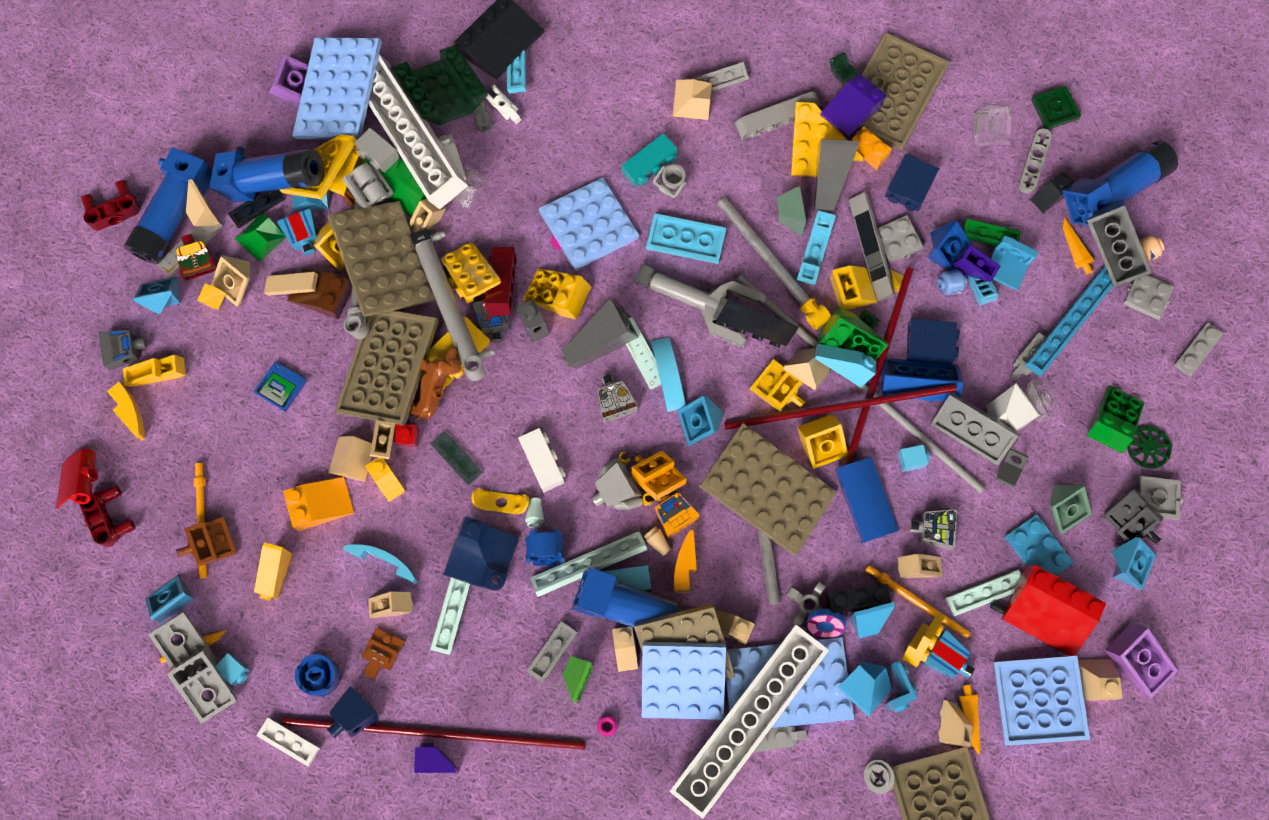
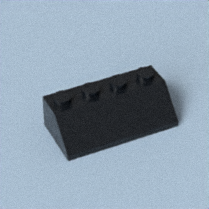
[713,297,799,348]

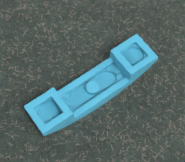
[797,210,836,285]
[651,337,686,412]
[343,544,418,584]

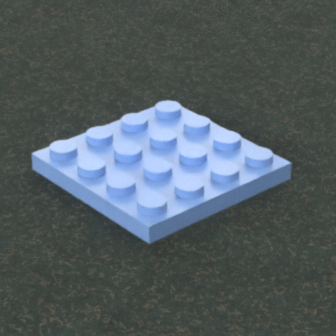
[539,178,639,270]
[642,642,726,720]
[993,656,1090,746]

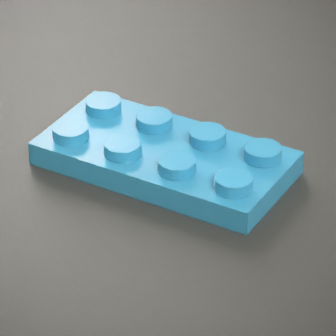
[646,213,726,264]

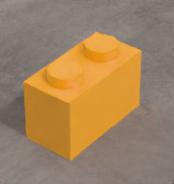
[851,127,892,170]

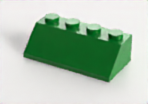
[364,158,427,218]

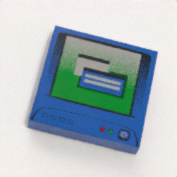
[254,361,307,412]

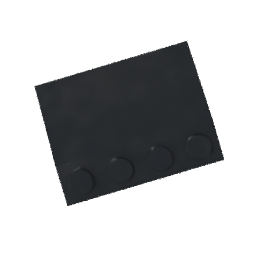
[454,0,545,79]

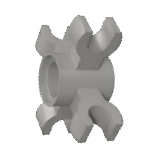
[786,582,826,627]

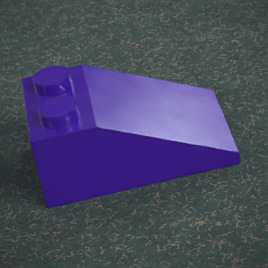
[820,73,887,137]

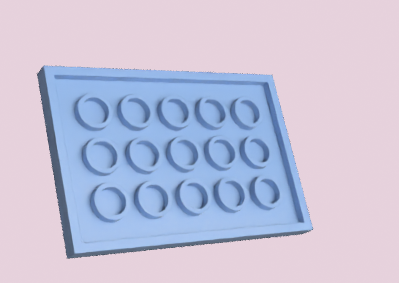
[292,38,382,140]
[726,637,854,728]

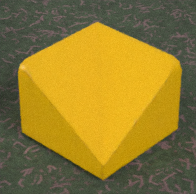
[197,284,226,310]

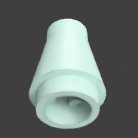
[525,498,545,528]

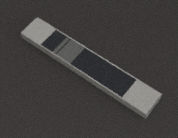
[849,192,896,301]

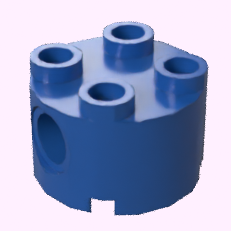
[525,529,565,566]
[295,654,340,697]

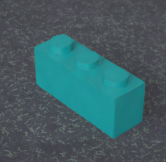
[621,133,677,188]

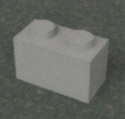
[355,128,400,173]

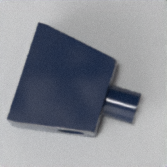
[326,686,379,739]

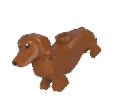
[410,348,461,421]

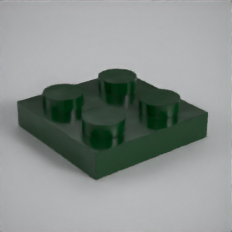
[1031,86,1081,130]

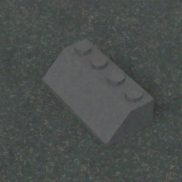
[1087,199,1152,287]

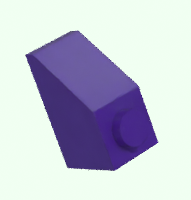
[952,245,1001,282]
[414,743,458,773]

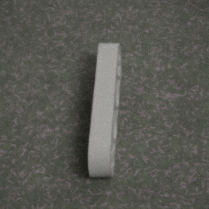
[1019,128,1052,194]

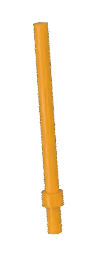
[193,463,207,579]
[865,565,971,639]

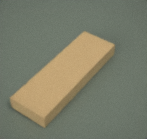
[264,272,318,296]

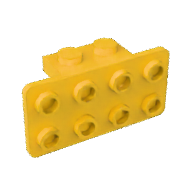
[441,243,501,304]
[421,317,490,390]

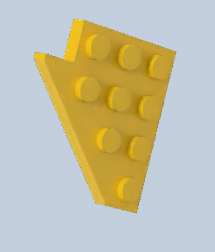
[791,102,863,177]
[280,134,357,199]

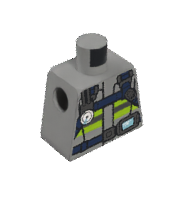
[909,510,957,550]

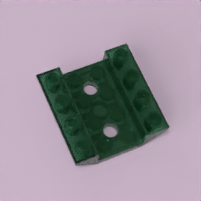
[390,45,488,125]

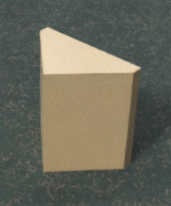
[783,348,830,390]
[328,436,372,482]

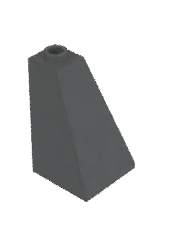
[814,139,859,213]
[562,299,639,369]

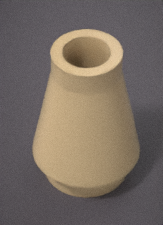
[644,526,672,556]

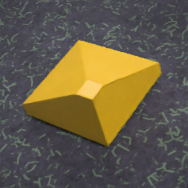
[889,269,904,292]

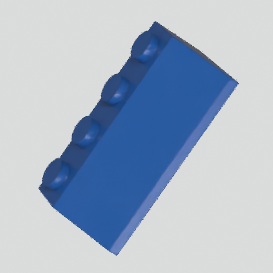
[881,358,963,402]

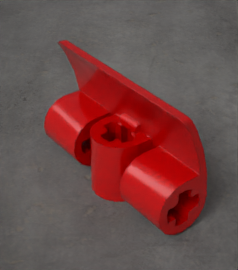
[56,449,98,509]

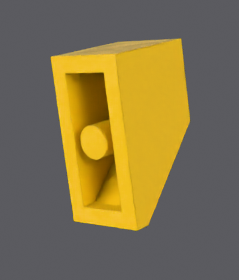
[365,457,405,502]

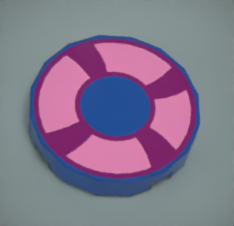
[805,609,846,639]

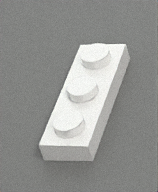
[257,718,321,767]

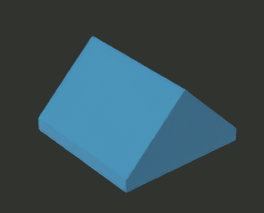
[145,575,195,623]

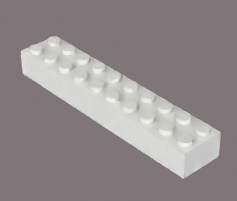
[368,54,468,209]
[669,625,829,819]

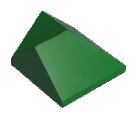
[235,214,286,262]

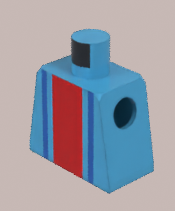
[277,208,318,256]
[922,630,975,678]

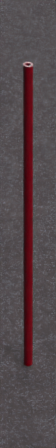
[282,717,585,750]

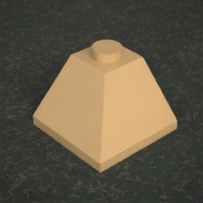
[1078,659,1123,701]

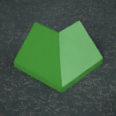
[563,656,594,704]

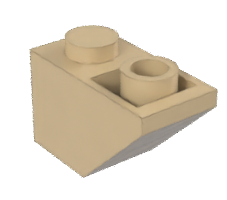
[938,700,973,747]

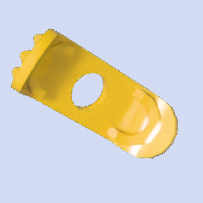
[471,488,529,514]

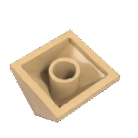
[673,79,712,120]
[186,179,219,226]
[211,255,250,307]

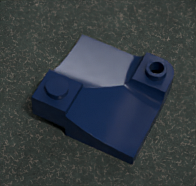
[443,516,518,591]

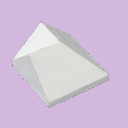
[986,383,1040,432]

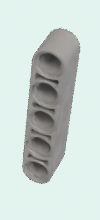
[735,92,823,141]

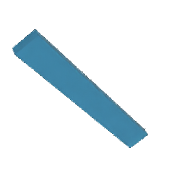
[1025,266,1114,377]

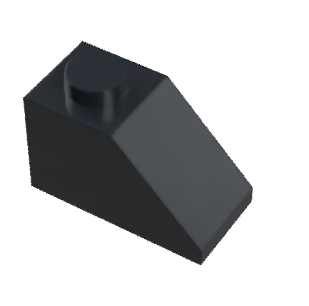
[1031,171,1075,214]

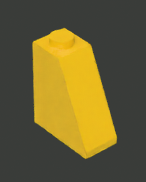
[254,543,292,601]

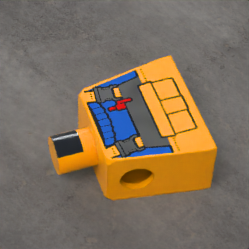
[655,493,699,539]

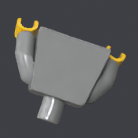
[592,452,654,510]

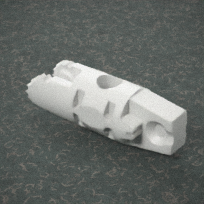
[483,84,522,124]

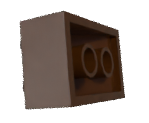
[287,268,352,319]

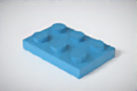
[1005,515,1074,576]

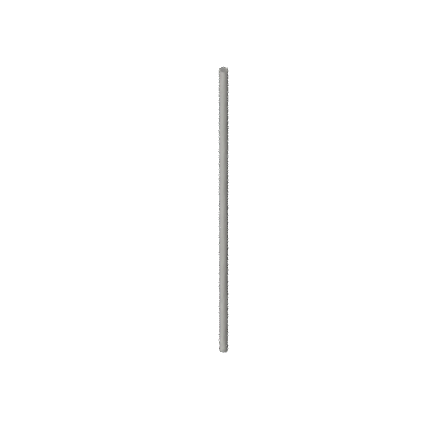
[736,275,985,494]

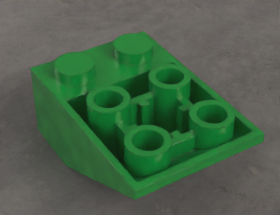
[818,306,888,361]
[1086,386,1144,454]

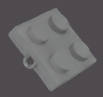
[877,216,923,264]
[1123,275,1174,320]
[1138,476,1183,520]

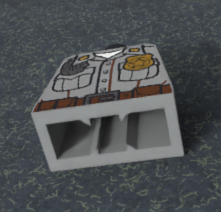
[598,375,638,423]

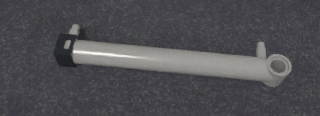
[410,228,495,381]

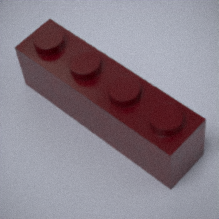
[483,247,517,316]

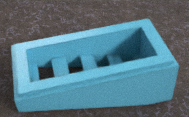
[965,274,999,306]

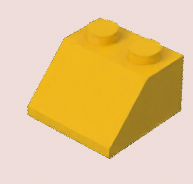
[797,414,848,469]

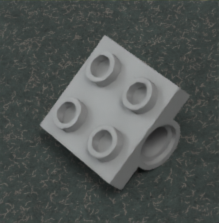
[342,163,394,208]

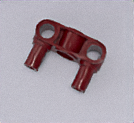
[81,180,140,231]
[79,485,136,547]

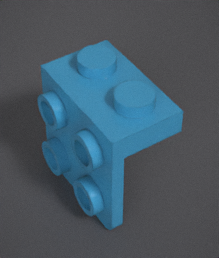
[990,236,1038,290]
[885,661,918,713]

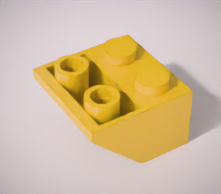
[830,265,877,310]

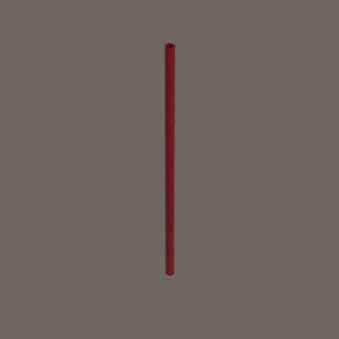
[844,267,914,466]
[724,384,956,430]

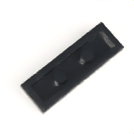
[228,190,285,229]

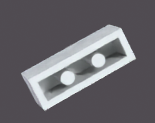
[518,428,566,493]

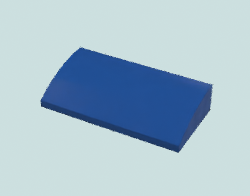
[835,457,899,543]

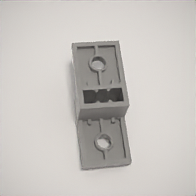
[148,611,238,724]

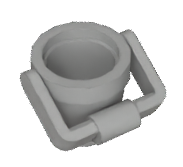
[653,164,687,198]

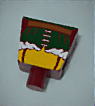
[176,234,217,281]

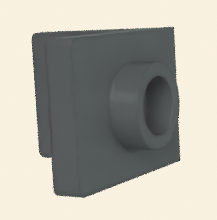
[996,448,1029,488]

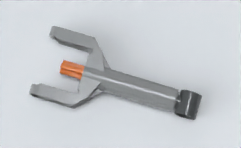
[633,264,766,348]

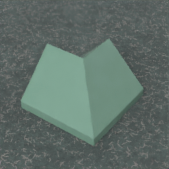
[776,187,806,236]
[1050,484,1092,535]

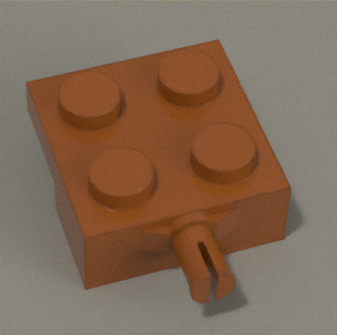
[176,517,237,568]

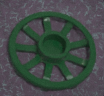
[1127,426,1172,469]

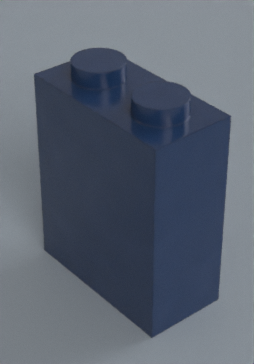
[885,154,939,212]
[907,319,960,364]

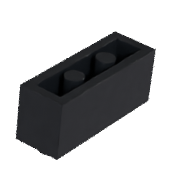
[826,584,891,614]

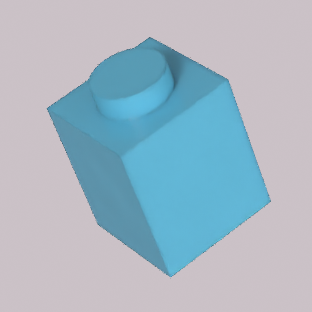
[898,445,930,472]
[216,653,250,686]

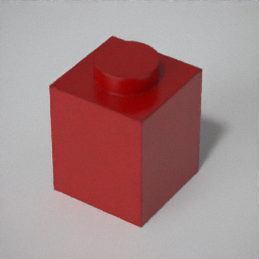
[394,424,419,447]

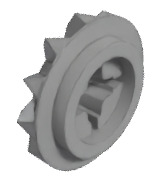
[864,760,896,794]

